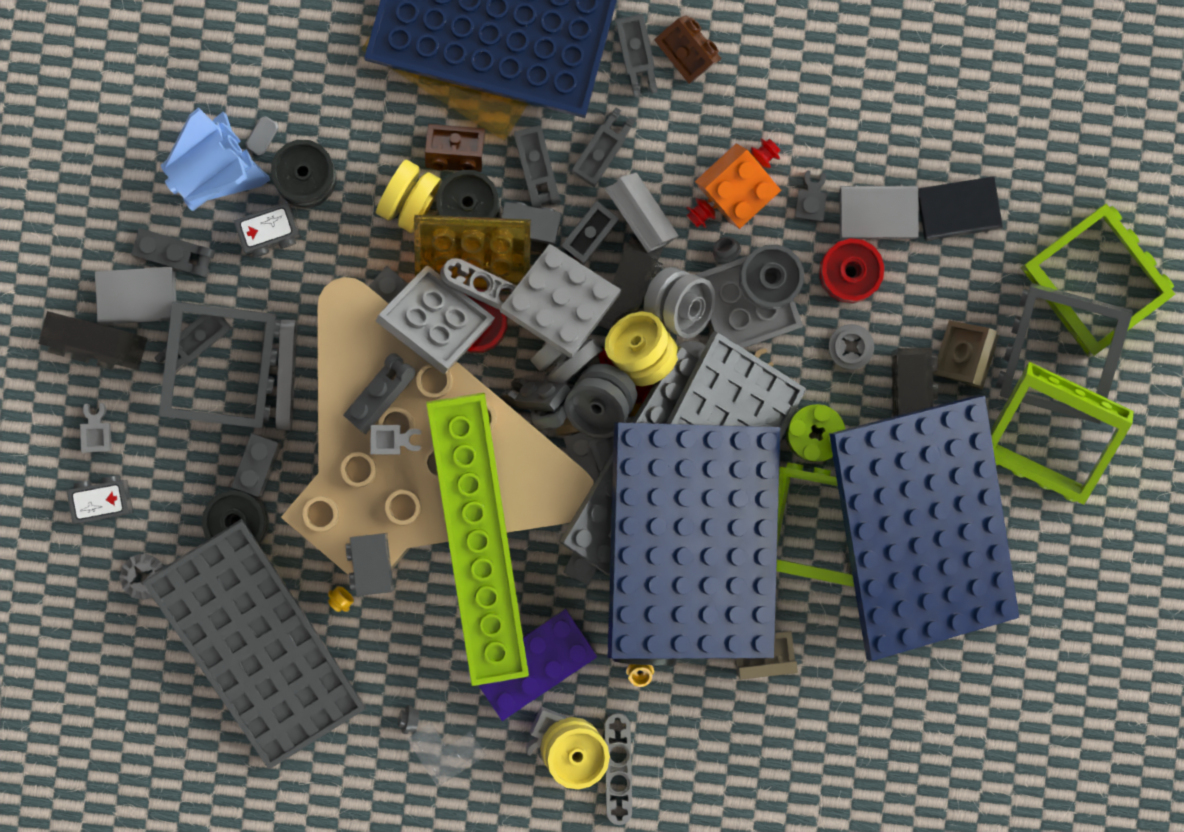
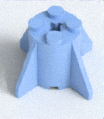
[160,108,270,211]

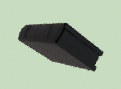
[918,176,1003,241]

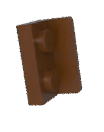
[654,15,721,84]
[425,124,485,172]

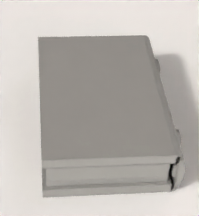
[605,172,679,253]
[839,184,918,239]
[95,267,177,325]

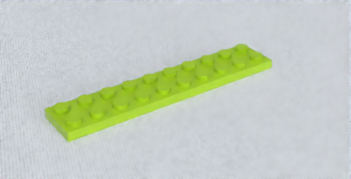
[426,393,529,686]

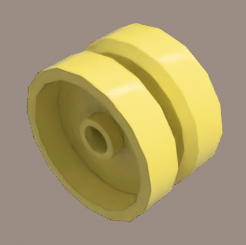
[376,159,442,234]
[605,311,678,386]
[540,717,610,790]

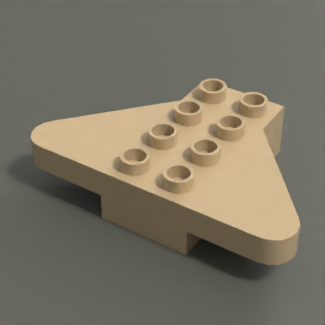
[281,277,594,575]

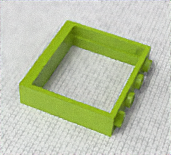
[1020,203,1176,357]
[990,362,1134,505]
[776,462,854,587]

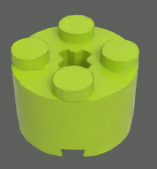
[786,404,845,462]

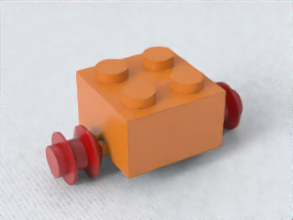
[686,138,782,229]

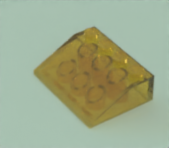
[414,215,531,291]

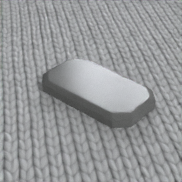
[245,116,279,156]

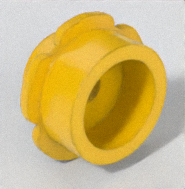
[328,586,354,612]
[626,664,654,687]

